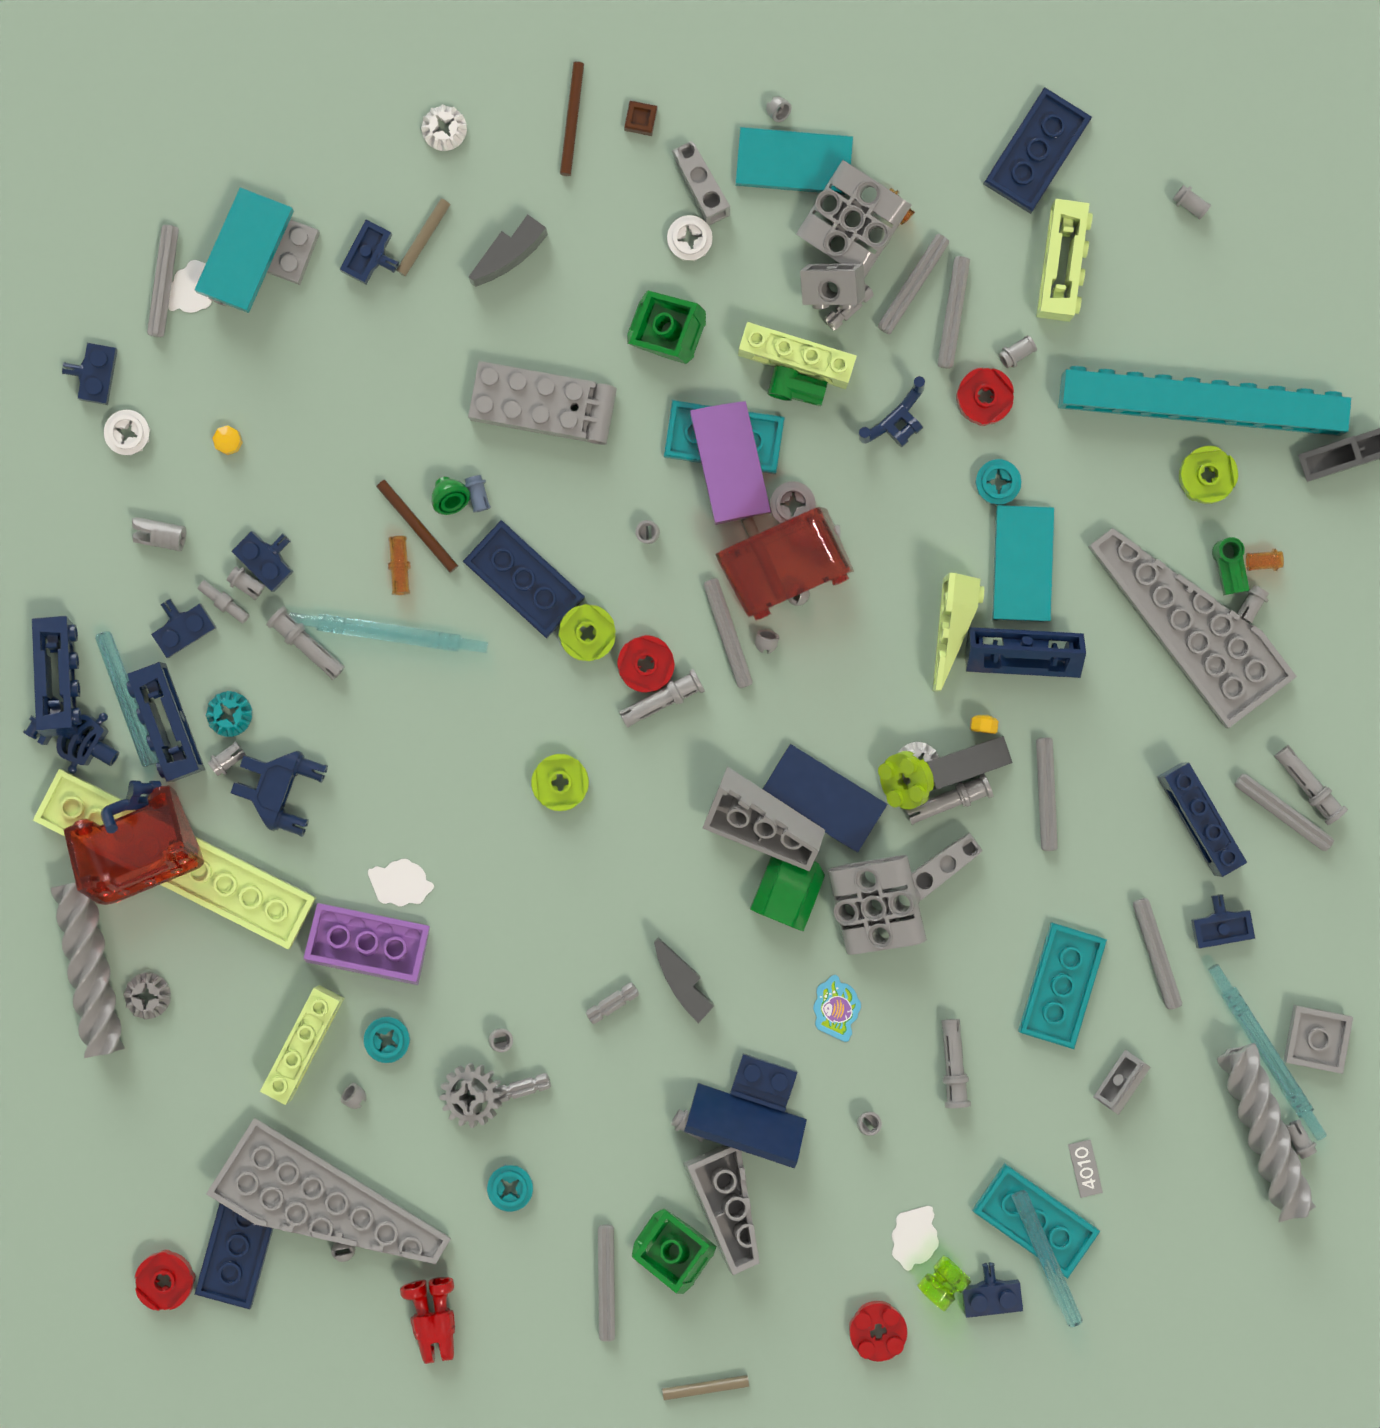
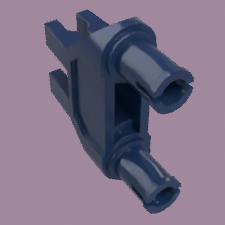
[230,751,328,837]

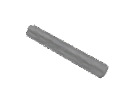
[147,225,179,337]
[878,234,949,334]
[938,256,970,369]
[704,579,752,688]
[1036,738,1058,851]
[1235,774,1334,851]
[1133,898,1182,1009]
[598,1225,615,1341]

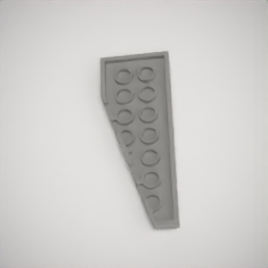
[1088,528,1297,728]
[206,1118,451,1264]

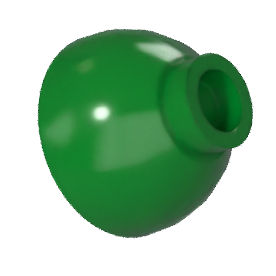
[431,476,471,515]

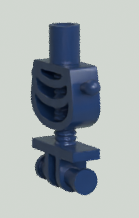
[23,696,120,774]

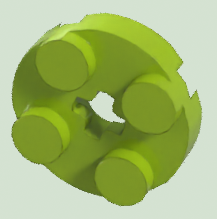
[1179,446,1238,504]
[558,604,616,661]
[878,751,934,809]
[531,754,589,811]

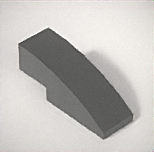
[469,214,548,287]
[1298,428,1380,482]
[926,736,1013,790]
[654,937,714,1024]

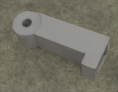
[672,141,730,226]
[911,833,982,900]

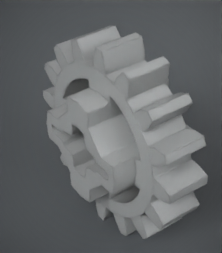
[439,1063,503,1128]

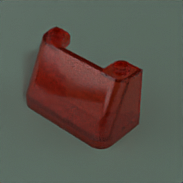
[715,507,854,621]
[63,785,204,905]

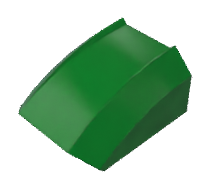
[627,290,706,364]
[750,856,825,932]
[632,1209,717,1294]

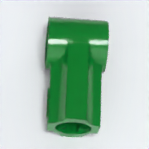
[767,366,828,407]
[1212,537,1250,596]

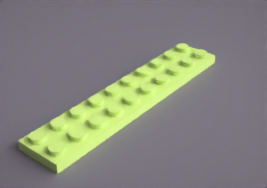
[33,769,317,950]

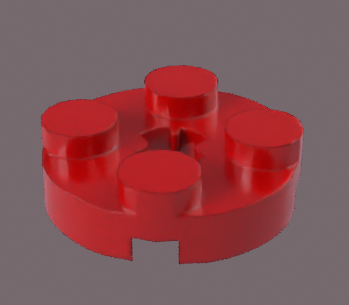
[956,368,1014,426]
[617,635,675,693]
[135,1250,196,1311]
[849,1301,908,1362]

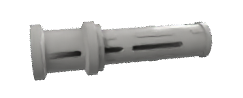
[266,606,345,680]
[619,669,705,728]
[1274,745,1348,825]
[906,773,993,825]
[941,1019,971,1108]

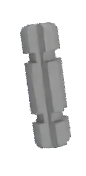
[824,284,874,330]
[586,983,639,1024]
[496,1073,551,1103]

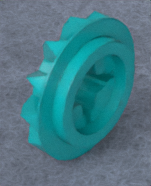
[975,459,1022,505]
[205,691,252,737]
[364,1016,410,1063]
[487,1165,533,1212]

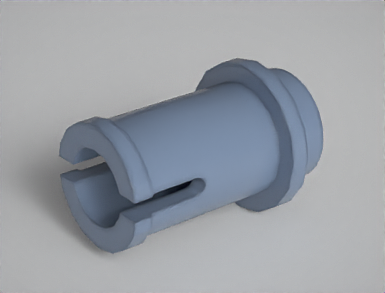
[465,475,491,513]

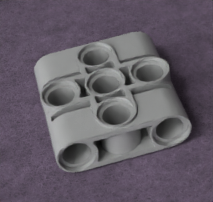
[796,160,912,279]
[828,855,927,955]

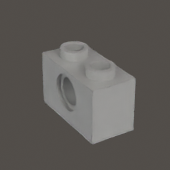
[800,264,866,309]

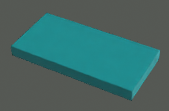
[735,127,853,195]
[194,187,294,313]
[664,400,785,474]
[992,505,1054,622]
[1018,922,1107,1049]
[972,1163,1100,1279]

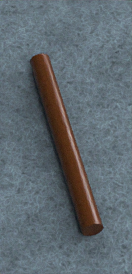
[560,62,584,176]
[376,480,458,573]

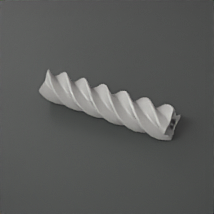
[51,879,125,1058]
[1217,1043,1316,1222]

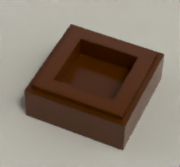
[624,101,658,136]

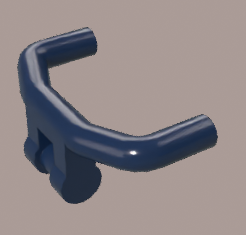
[859,376,925,447]
[101,780,191,833]

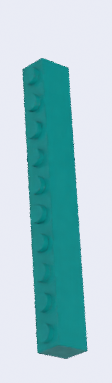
[1058,366,1352,436]

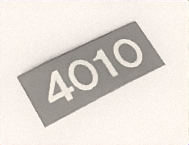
[1068,1140,1103,1198]

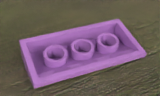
[690,401,771,525]
[303,903,430,985]

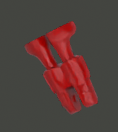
[400,1277,455,1364]

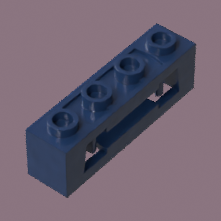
[32,616,82,737]
[965,627,1086,678]
[126,662,205,782]
[1157,762,1247,877]

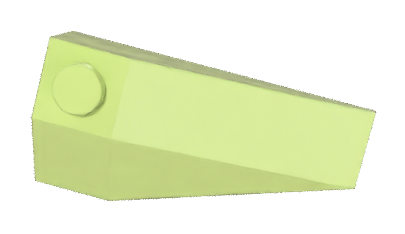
[932,573,984,692]

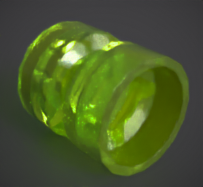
[917,1255,972,1312]

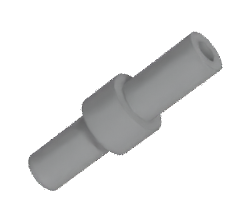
[198,580,250,624]

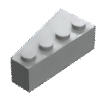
[703,767,825,871]
[684,1145,760,1275]

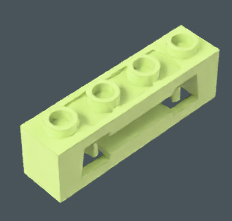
[1036,199,1093,322]
[738,322,857,389]
[260,985,345,1105]

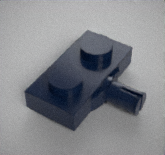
[340,220,399,285]
[62,343,118,405]
[231,531,294,592]
[151,599,217,658]
[1191,894,1255,949]
[961,1262,1023,1318]

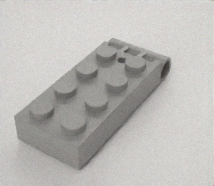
[468,361,617,445]

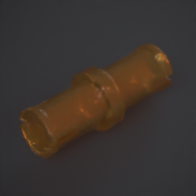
[388,536,411,595]

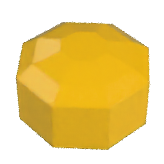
[212,425,243,455]
[970,715,999,734]

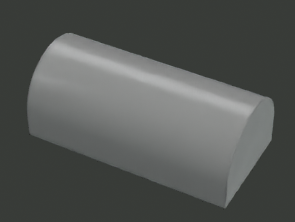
[1093,1050,1151,1115]

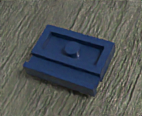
[730,1053,798,1112]

